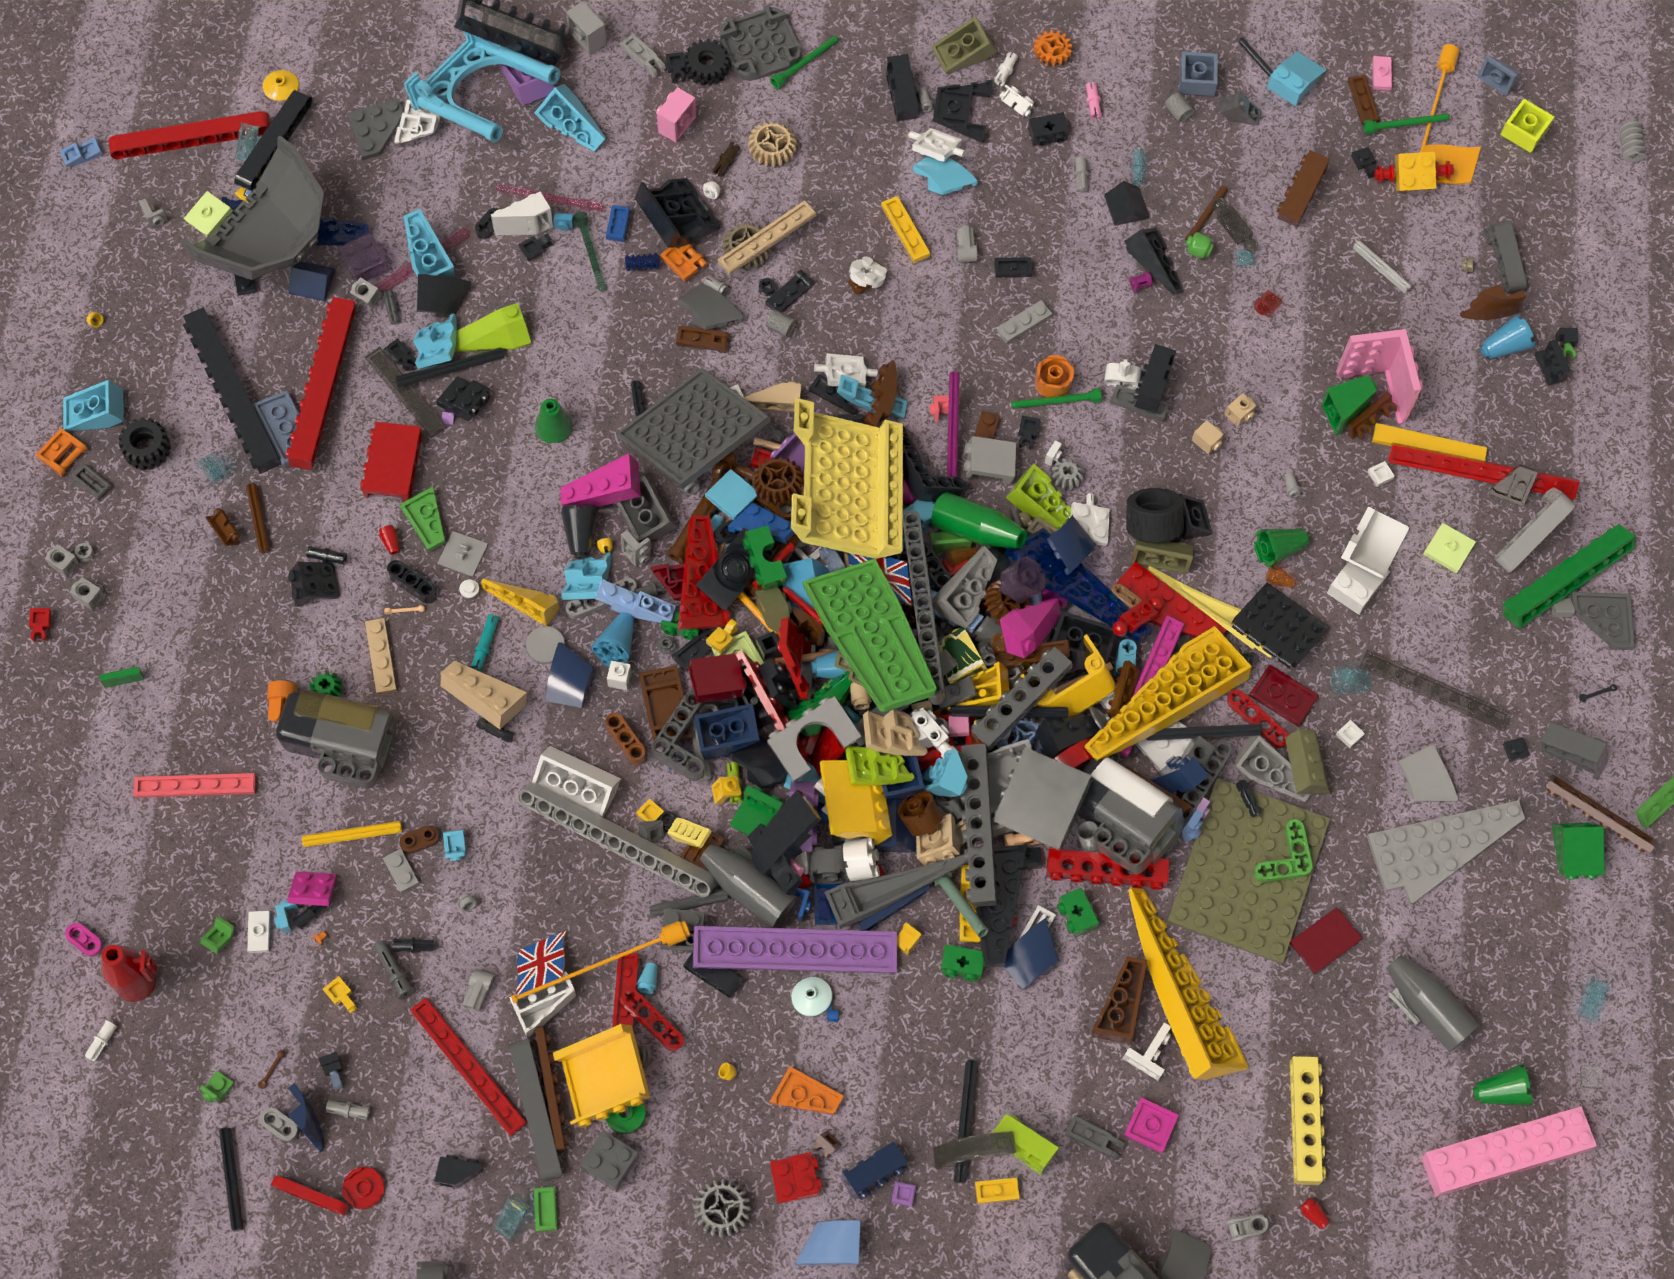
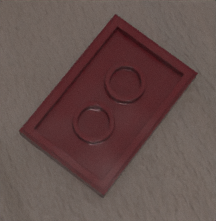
[1248,664,1319,727]
[1289,907,1362,975]

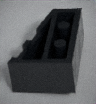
[886,54,921,122]
[734,665,774,730]
[1035,715,1100,759]

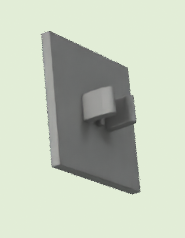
[437,531,488,577]

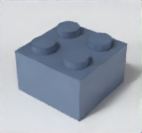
[1179,52,1218,96]

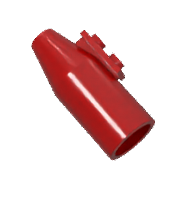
[101,945,157,1002]

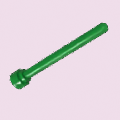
[770,36,839,89]
[1363,113,1450,135]
[1011,388,1101,408]

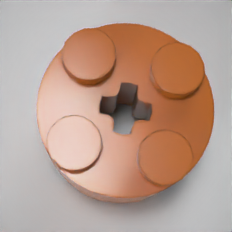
[1035,355,1074,397]

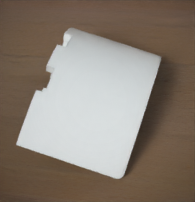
[1341,507,1409,578]

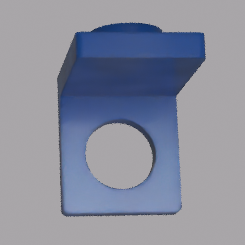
[792,888,811,922]

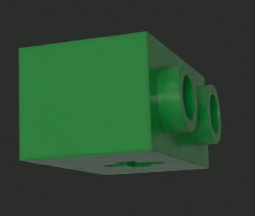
[1057,887,1099,938]
[940,944,983,982]

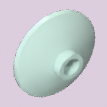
[792,977,832,1016]

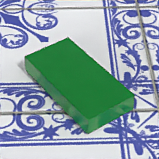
[100,667,144,688]

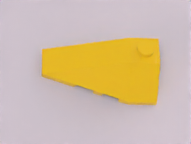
[481,579,560,626]

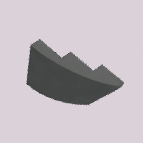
[678,283,744,330]
[1157,1230,1211,1279]

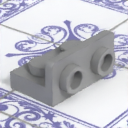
[621,530,651,567]

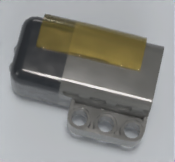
[276,689,397,789]

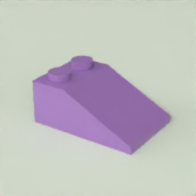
[499,55,554,105]

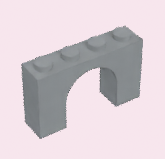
[767,696,861,782]

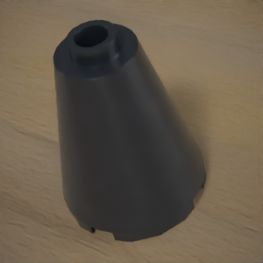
[561,505,599,559]

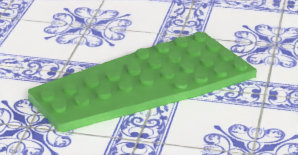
[803,559,936,712]

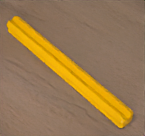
[302,821,402,847]

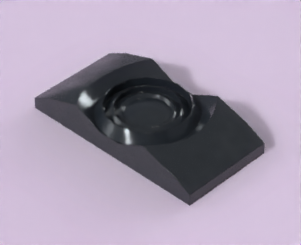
[695,528,772,611]

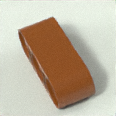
[605,713,646,766]

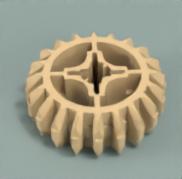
[748,120,797,168]

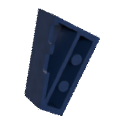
[841,1142,908,1200]

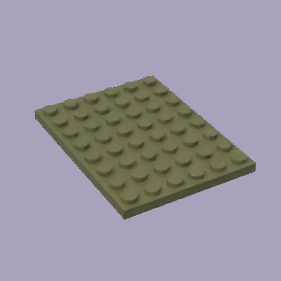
[1167,778,1330,964]

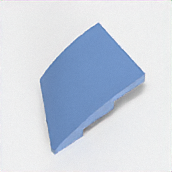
[796,1220,860,1266]

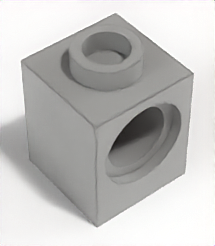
[350,277,383,309]
[45,544,79,578]
[70,577,104,611]

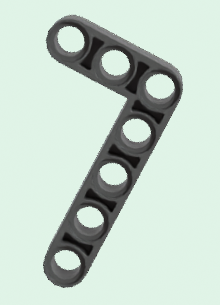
[652,686,706,781]

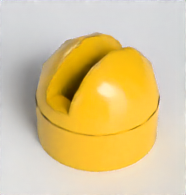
[86,312,103,328]
[597,538,613,553]
[718,1062,737,1080]

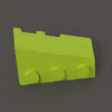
[990,1114,1059,1175]

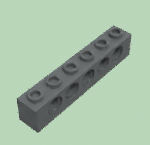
[971,647,1073,752]

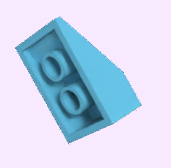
[1267,51,1326,106]
[63,380,124,432]

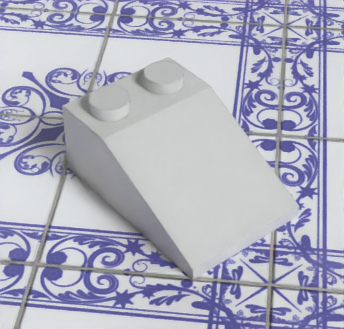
[1327,562,1390,614]

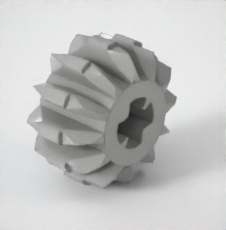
[1051,458,1083,491]

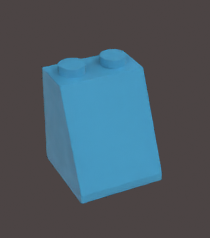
[782,558,830,615]

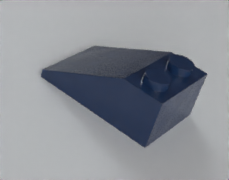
[694,703,760,760]

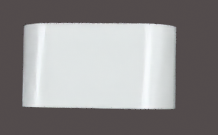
[1104,359,1142,390]

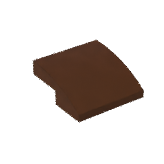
[790,607,825,651]

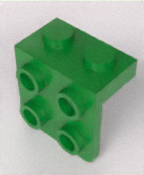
[730,785,783,836]

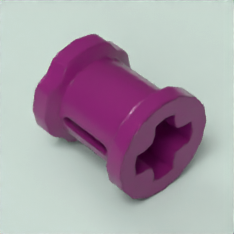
[1129,271,1153,292]

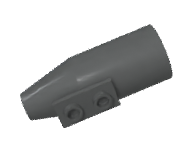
[700,844,798,928]
[1386,955,1480,1052]

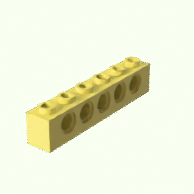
[1290,1056,1326,1185]

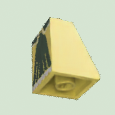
[939,627,988,684]

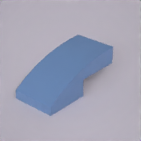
[60,137,103,167]

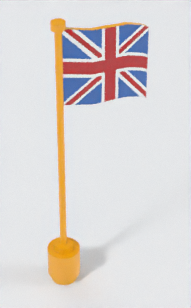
[511,921,690,1003]

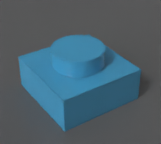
[553,213,574,230]

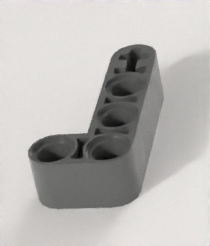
[1483,220,1527,293]

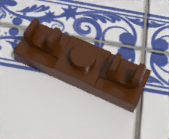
[1348,392,1397,440]
[1105,660,1140,717]

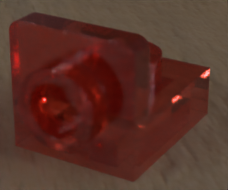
[1254,290,1282,318]

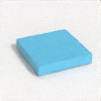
[705,469,758,520]

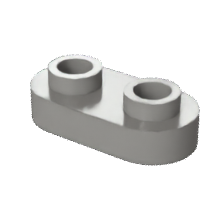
[260,1108,299,1142]

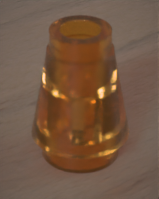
[947,547,977,566]
[1265,566,1296,588]

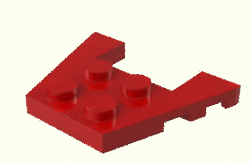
[777,617,812,700]

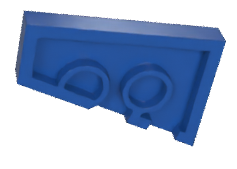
[728,502,795,543]

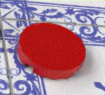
[342,1167,385,1209]

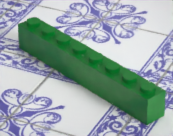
[1503,524,1635,629]

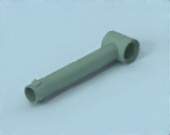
[931,872,989,938]

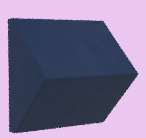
[289,261,335,302]
[882,755,924,799]

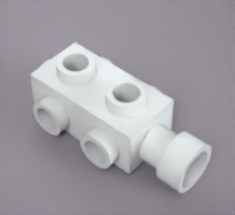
[909,707,958,758]

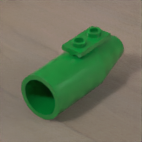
[931,492,1027,550]

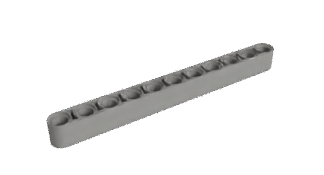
[517,782,717,897]

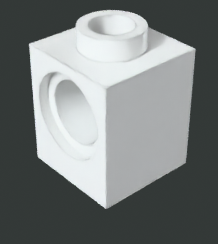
[607,661,632,690]

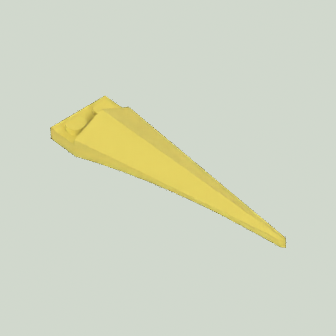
[1147,566,1272,658]

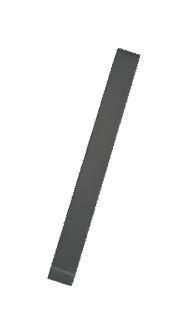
[903,511,946,705]

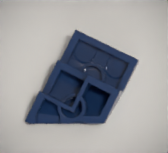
[1047,515,1096,575]
[545,642,594,708]
[1003,919,1060,990]
[288,1083,324,1153]

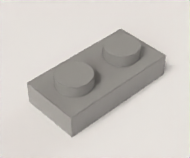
[383,849,419,894]

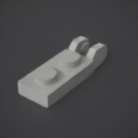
[620,34,666,77]

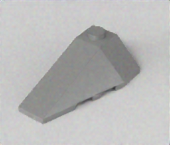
[932,546,997,628]
[1234,736,1311,802]

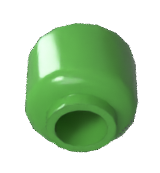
[1185,232,1214,259]

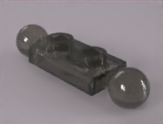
[1212,198,1258,253]

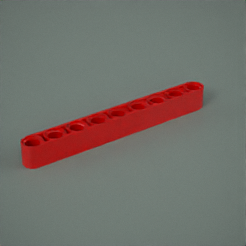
[108,111,271,160]

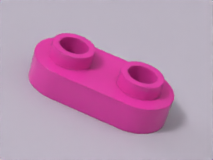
[65,923,103,957]

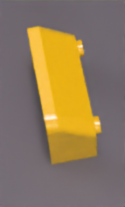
[1020,635,1115,719]

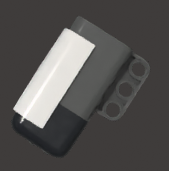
[1078,757,1184,874]

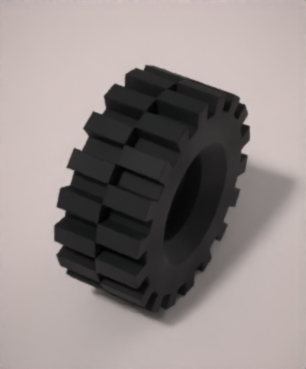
[685,39,729,86]

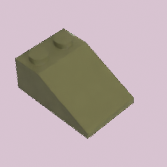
[931,16,997,74]

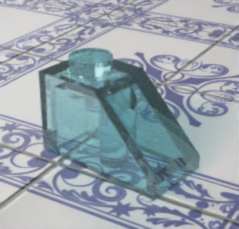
[1330,667,1372,694]

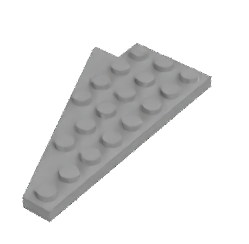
[1367,800,1525,905]

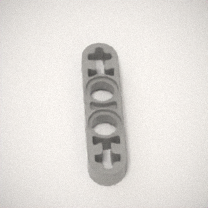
[566,578,637,619]

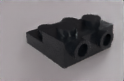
[436,376,490,422]
[759,658,798,710]

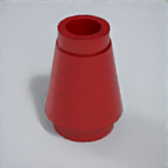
[378,525,400,555]
[1299,1197,1330,1230]

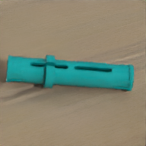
[470,614,500,671]

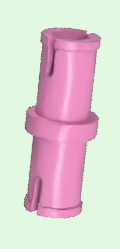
[1086,82,1102,119]

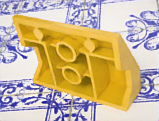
[820,760,892,845]

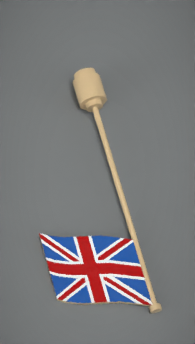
[844,552,912,710]

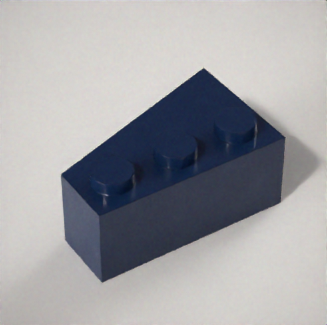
[1150,756,1209,795]

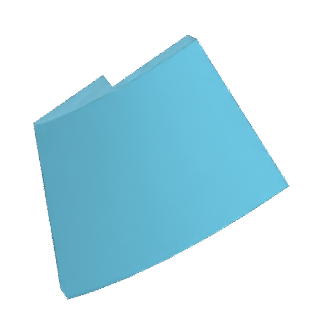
[913,156,978,195]
[413,313,457,369]
[561,552,612,600]

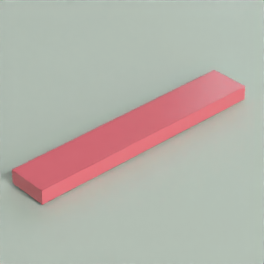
[133,773,256,798]

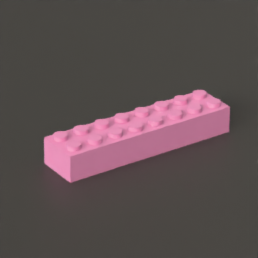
[1421,1107,1597,1197]

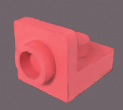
[930,395,949,422]

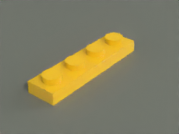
[881,196,930,263]

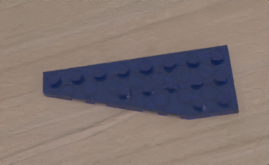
[1005,527,1152,642]

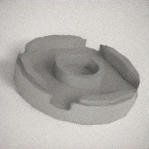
[526,626,565,665]

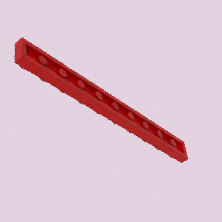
[1388,442,1580,500]

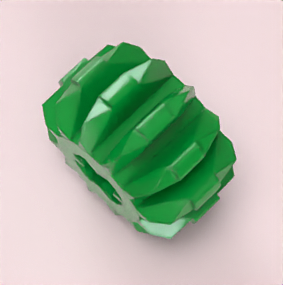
[309,670,343,700]

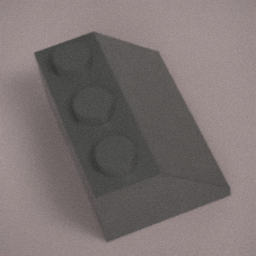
[616,475,678,543]

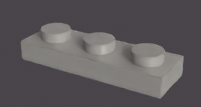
[996,300,1052,344]

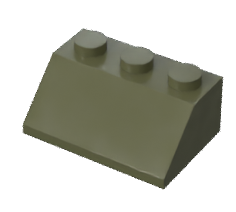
[1130,538,1193,574]
[1285,729,1330,795]

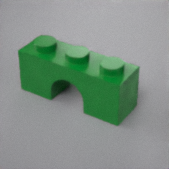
[742,525,787,591]

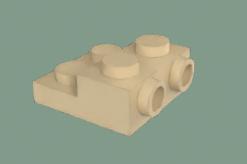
[916,814,960,866]

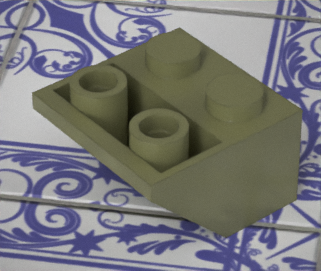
[755,587,793,633]

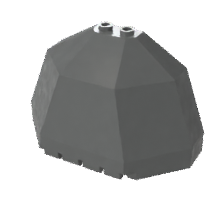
[182,135,324,280]

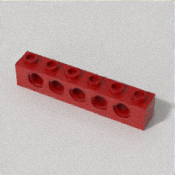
[1046,848,1169,890]

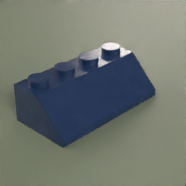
[875,795,915,852]

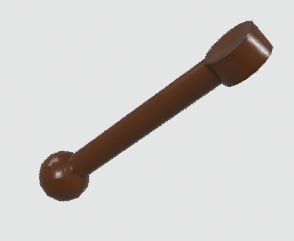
[258,1050,285,1089]

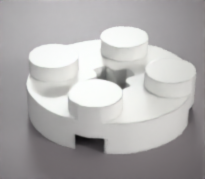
[849,257,887,288]

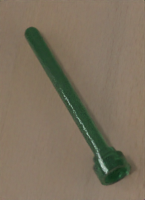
[573,212,606,292]

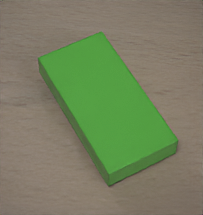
[534,1187,557,1232]

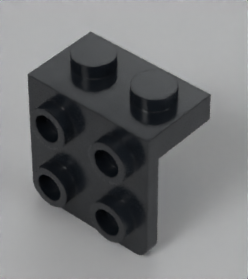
[288,562,340,607]

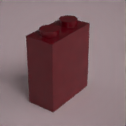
[688,653,747,703]

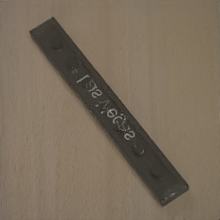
[1359,649,1512,731]

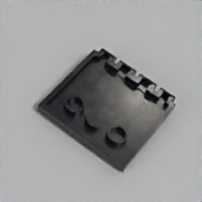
[1231,582,1330,669]

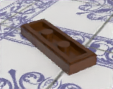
[1347,75,1380,125]

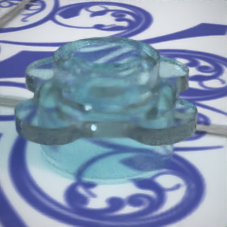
[1235,249,1255,267]

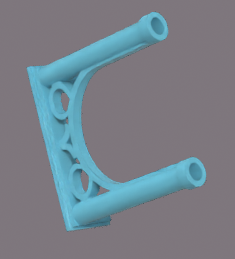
[403,16,560,143]

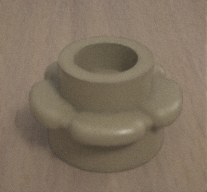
[1462,256,1473,274]

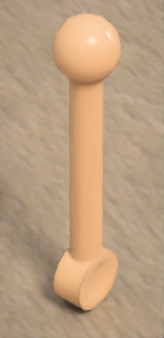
[384,605,425,614]

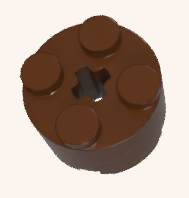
[897,790,945,836]

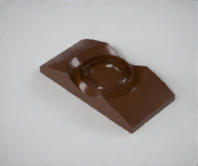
[639,665,693,742]

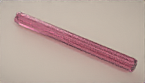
[375,227,469,293]

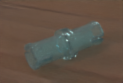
[1131,148,1145,185]

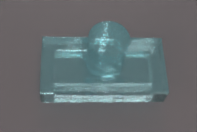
[235,123,260,161]
[1576,977,1609,1023]
[493,1194,529,1240]

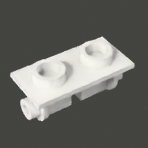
[999,85,1036,117]

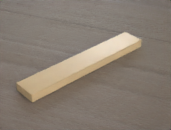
[718,200,816,275]

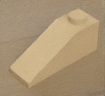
[743,382,801,412]

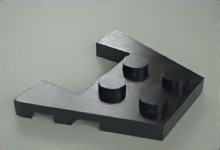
[933,80,993,143]

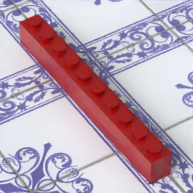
[286,297,356,470]

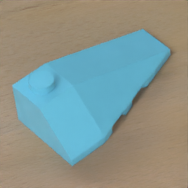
[404,209,455,278]

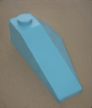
[535,84,606,152]
[921,749,967,797]

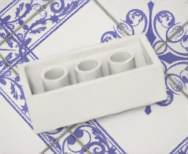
[532,746,621,817]

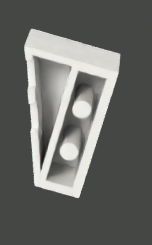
[509,972,576,1039]

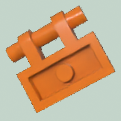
[660,243,708,282]

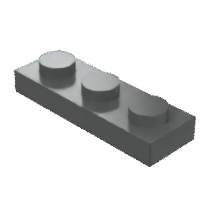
[1110,384,1170,422]

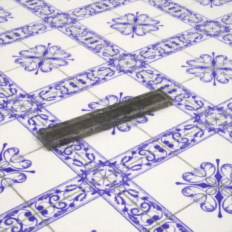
[364,346,447,438]

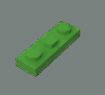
[1635,777,1674,828]

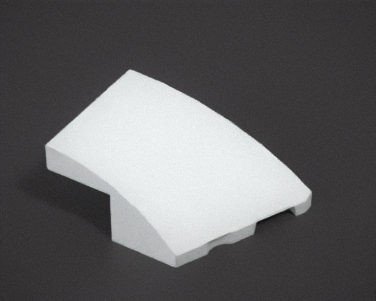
[394,100,441,144]

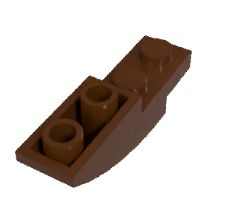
[863,360,897,427]

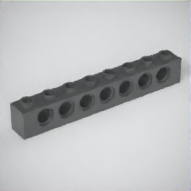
[958,744,997,907]

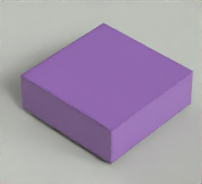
[891,1181,916,1207]

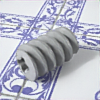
[1619,121,1647,162]

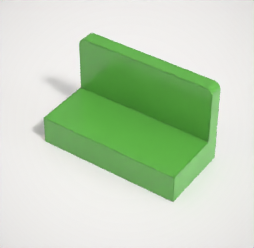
[930,532,972,553]

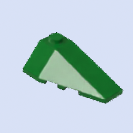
[785,671,853,736]

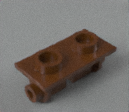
[205,508,240,546]

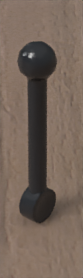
[1579,684,1617,702]

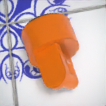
[266,679,298,722]

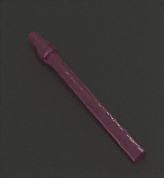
[496,184,603,211]

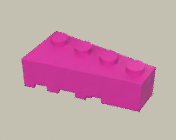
[560,453,641,507]

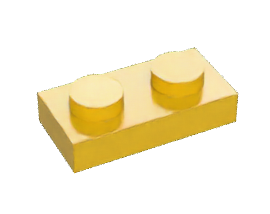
[975,1178,1020,1204]

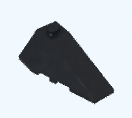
[1124,227,1184,295]

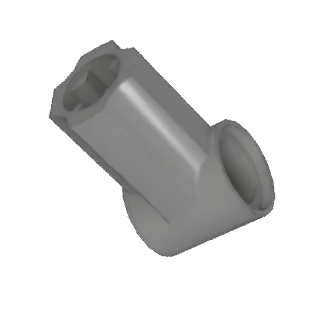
[957,226,977,262]
[462,968,495,1012]

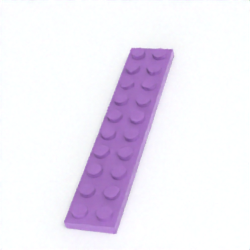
[693,926,897,974]

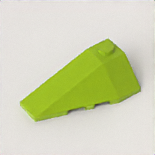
[455,303,532,352]

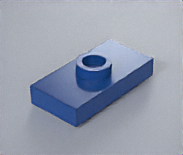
[606,205,630,242]

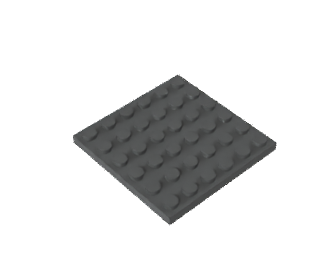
[615,368,770,490]

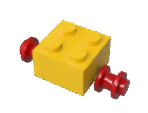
[1374,152,1454,191]

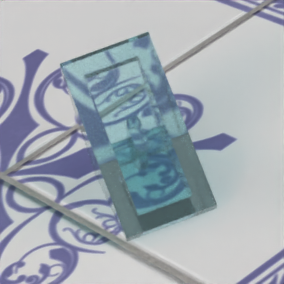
[195,453,228,485]

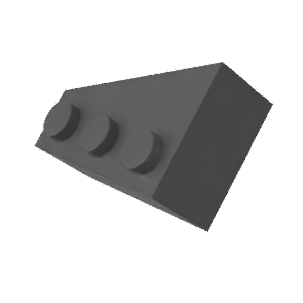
[1541,722,1608,781]

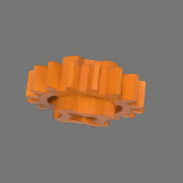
[1033,30,1072,67]

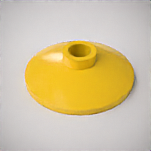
[263,70,299,101]

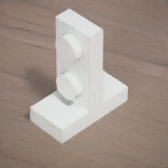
[1123,1023,1171,1081]

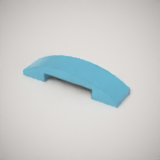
[837,374,908,419]

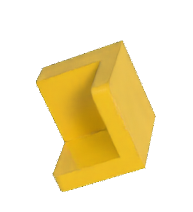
[897,922,922,956]

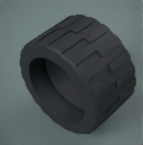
[1126,488,1185,543]

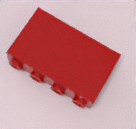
[360,422,423,502]

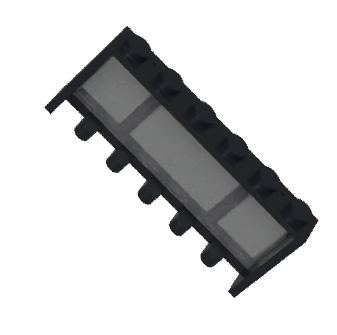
[454,0,566,66]

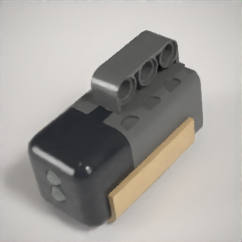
[1064,1222,1159,1279]

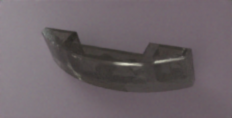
[933,1131,1016,1169]

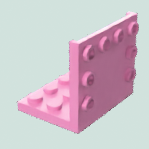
[1336,329,1423,424]

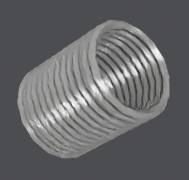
[1165,93,1193,122]
[765,309,795,337]
[1077,821,1102,852]

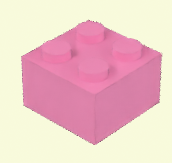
[656,87,696,142]

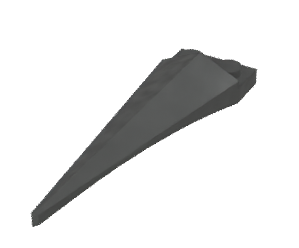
[825,855,968,929]

